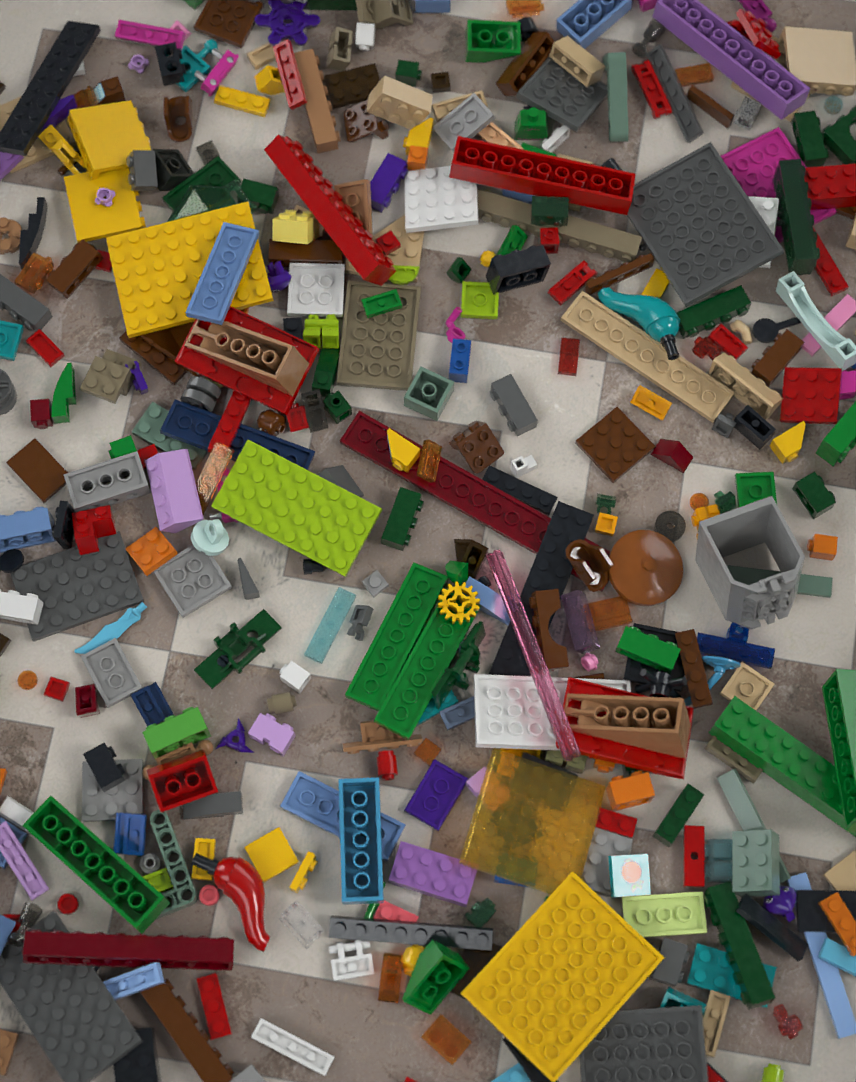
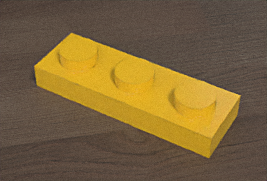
[214,85,271,117]

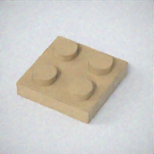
[720,662,774,711]

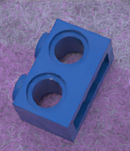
[449,338,471,383]

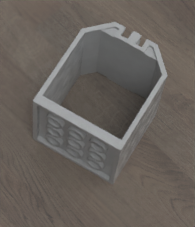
[695,496,805,630]

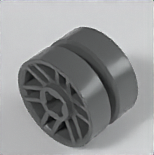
[180,376,221,413]

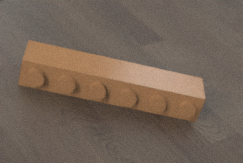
[294,49,341,154]

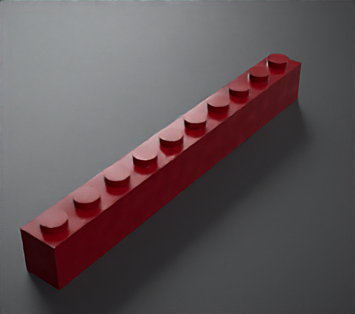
[23,930,234,971]

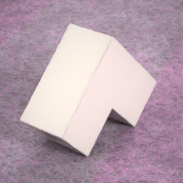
[510,455,537,478]

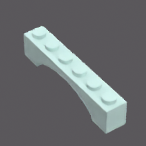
[776,271,856,371]

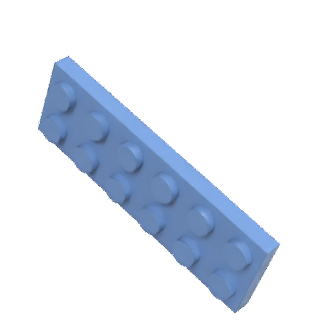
[185,222,259,325]
[280,771,406,862]

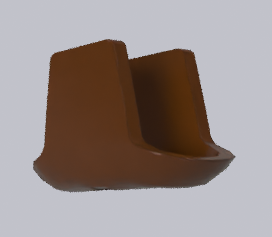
[164,96,192,142]
[565,539,614,592]

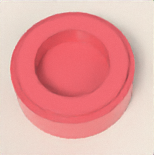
[199,885,220,906]

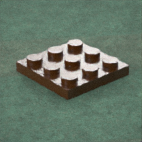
[194,0,264,48]
[575,407,655,483]

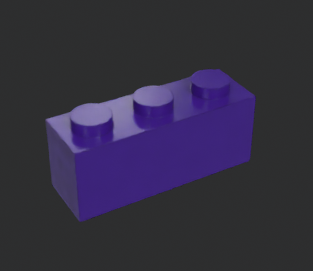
[370,153,409,213]

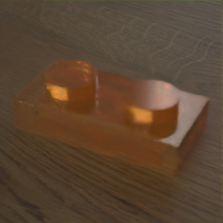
[675,63,714,87]
[417,439,442,482]

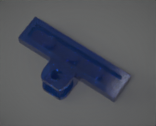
[697,622,775,669]

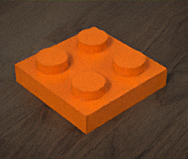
[125,527,178,576]

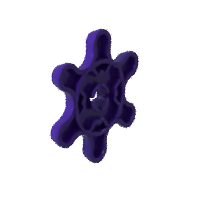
[255,0,320,46]

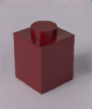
[30,399,53,429]

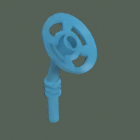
[684,656,741,706]

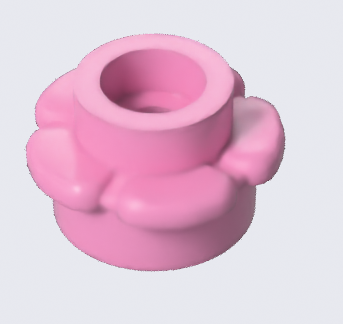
[581,653,598,671]

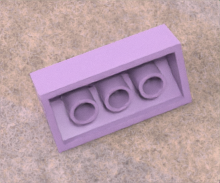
[145,449,204,533]

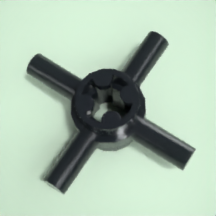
[635,669,687,698]

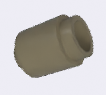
[267,692,297,715]

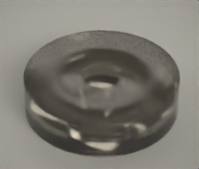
[654,511,686,542]

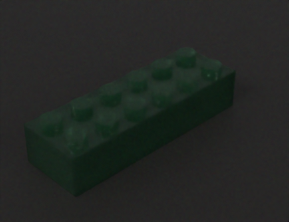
[773,159,820,275]

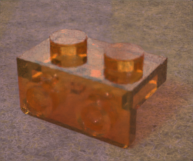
[506,0,544,19]
[14,252,54,294]

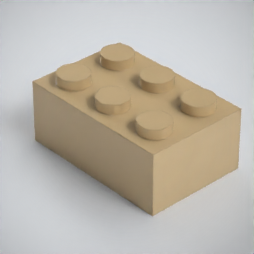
[367,75,433,129]

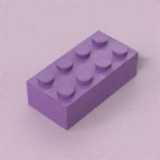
[389,841,479,907]

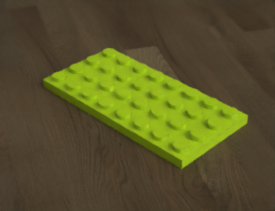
[211,440,382,577]

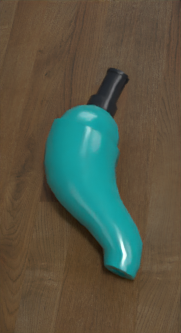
[598,287,680,361]

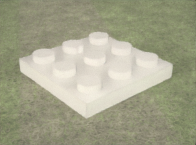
[287,263,345,317]

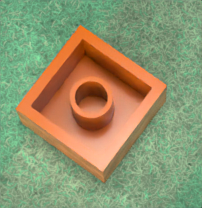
[606,771,655,811]

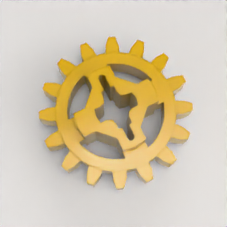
[437,581,480,625]

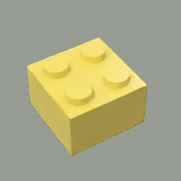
[273,210,320,244]

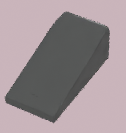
[237,558,260,600]

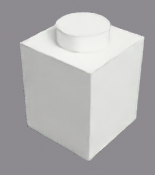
[355,23,375,51]
[279,661,311,694]

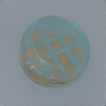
[824,96,843,115]

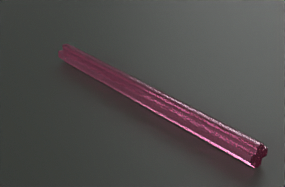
[486,550,581,761]

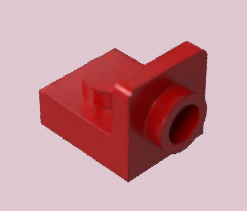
[540,227,559,254]
[286,403,309,432]

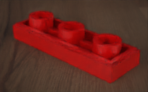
[683,825,705,888]

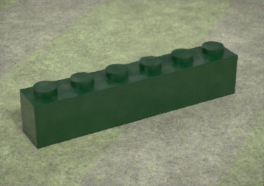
[703,881,776,1010]

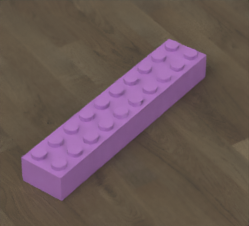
[652,0,810,120]

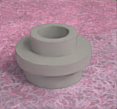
[140,853,161,874]

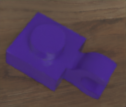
[125,361,148,395]

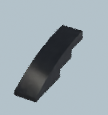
[19,197,48,271]

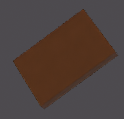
[6,438,68,503]

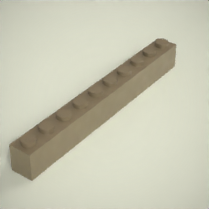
[478,189,642,263]

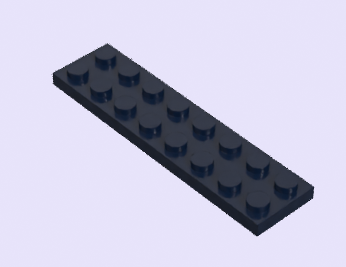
[160,399,315,470]

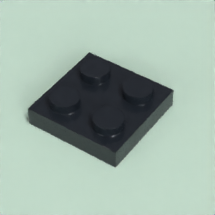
[52,501,76,550]

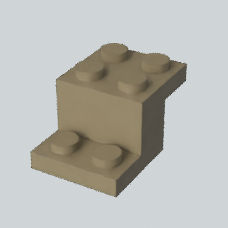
[355,0,413,29]
[80,349,142,404]

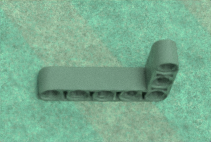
[602,52,629,142]
[150,810,198,920]

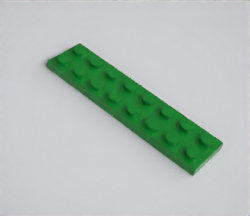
[345,562,449,711]
[374,588,481,740]

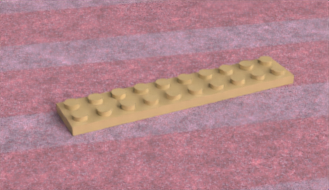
[561,291,735,423]

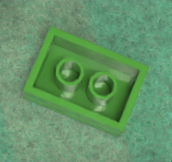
[142,707,211,759]

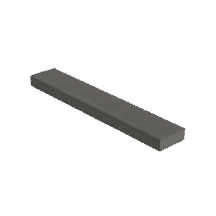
[646,44,704,143]

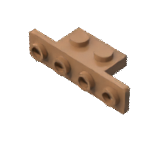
[343,720,422,754]

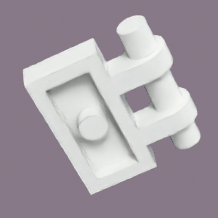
[329,940,375,981]

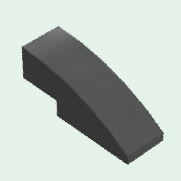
[183,791,243,820]

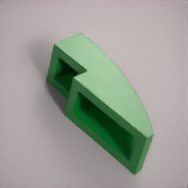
[51,363,76,424]

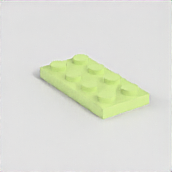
[621,892,707,938]

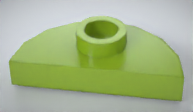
[388,265,420,285]

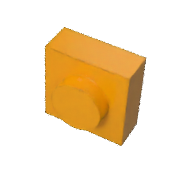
[595,512,618,537]

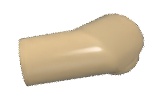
[730,320,752,345]

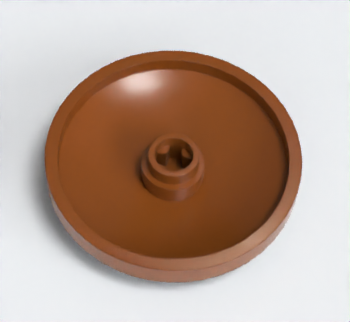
[607,530,683,606]

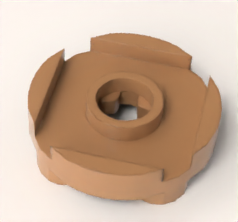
[0,217,22,255]

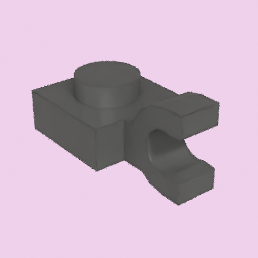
[347,605,374,641]

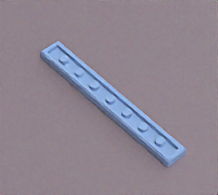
[787,872,856,1039]

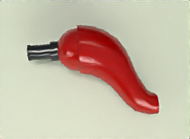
[191,853,270,952]

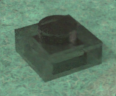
[195,140,220,165]

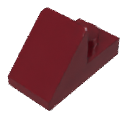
[75,684,100,718]

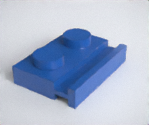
[114,812,147,856]

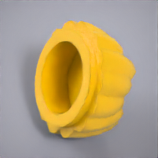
[480,250,496,268]

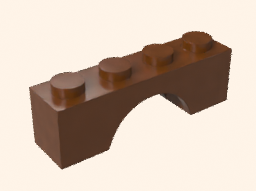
[529,589,569,671]

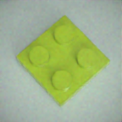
[461,281,499,320]

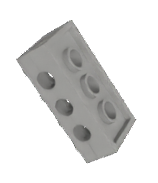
[64,451,151,512]

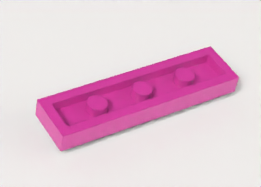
[115,19,186,51]

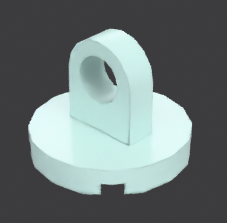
[191,519,229,556]

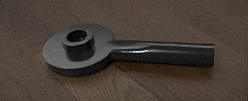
[753,317,801,343]
[0,549,24,573]

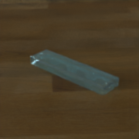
[304,587,356,664]

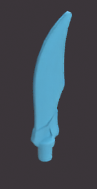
[74,602,147,654]

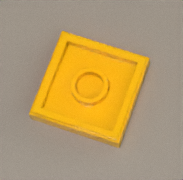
[244,827,299,883]

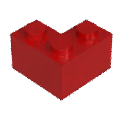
[72,505,116,555]

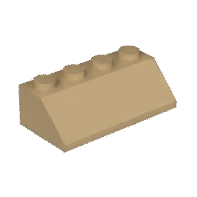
[708,353,783,420]

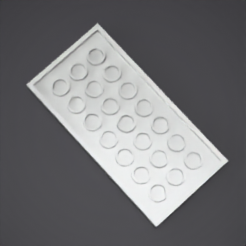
[473,674,633,750]

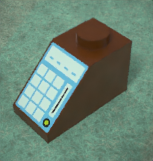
[87,76,126,107]

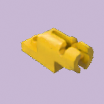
[38,124,86,174]

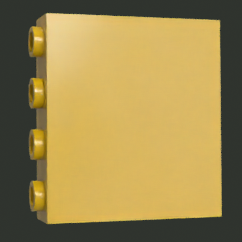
[67,100,151,180]
[64,168,146,242]

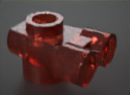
[692,336,721,360]
[772,1004,803,1040]

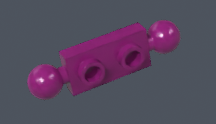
[738,0,777,32]

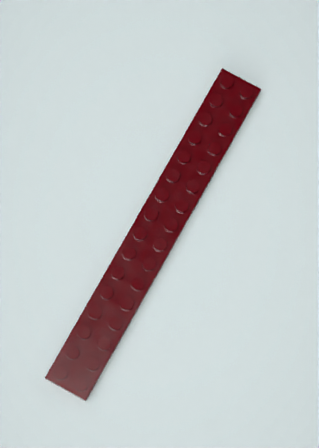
[340,411,610,592]

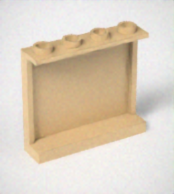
[779,26,856,96]

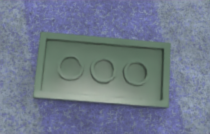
[132,402,208,470]

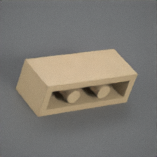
[549,36,606,87]

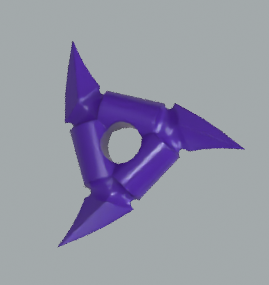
[215,718,253,753]

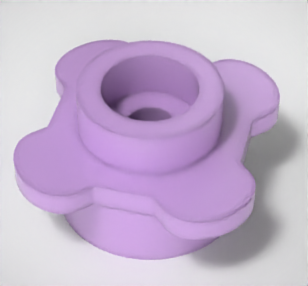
[128,54,149,73]
[95,188,115,207]

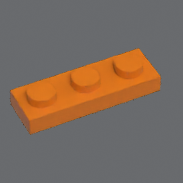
[819,892,856,957]

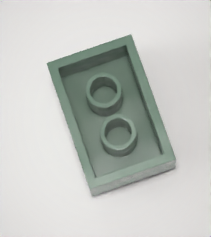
[732,829,780,897]

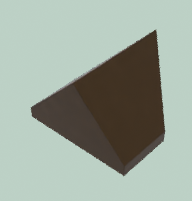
[454,539,489,579]

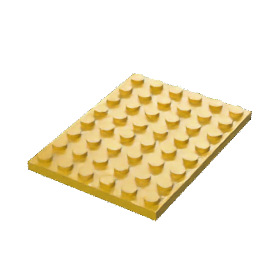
[106,202,274,338]
[461,871,664,1082]

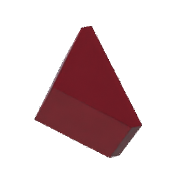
[651,439,693,473]

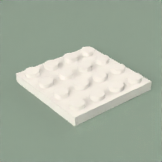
[405,166,479,233]

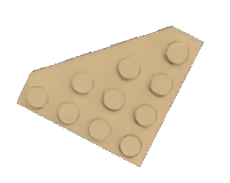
[345,215,425,282]

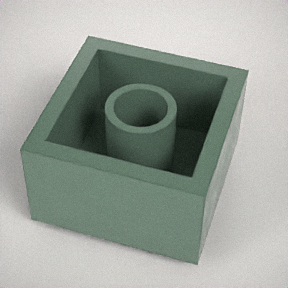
[404,366,454,421]

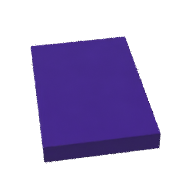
[404,759,469,831]

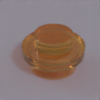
[689,493,709,510]
[18,670,38,690]

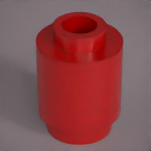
[376,750,398,781]

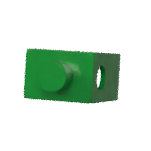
[514,107,548,141]

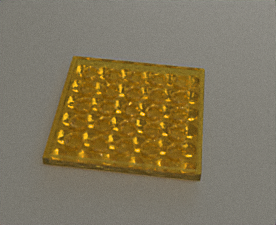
[458,748,606,895]

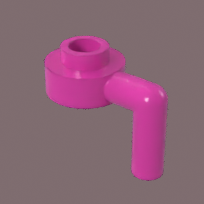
[446,307,466,343]

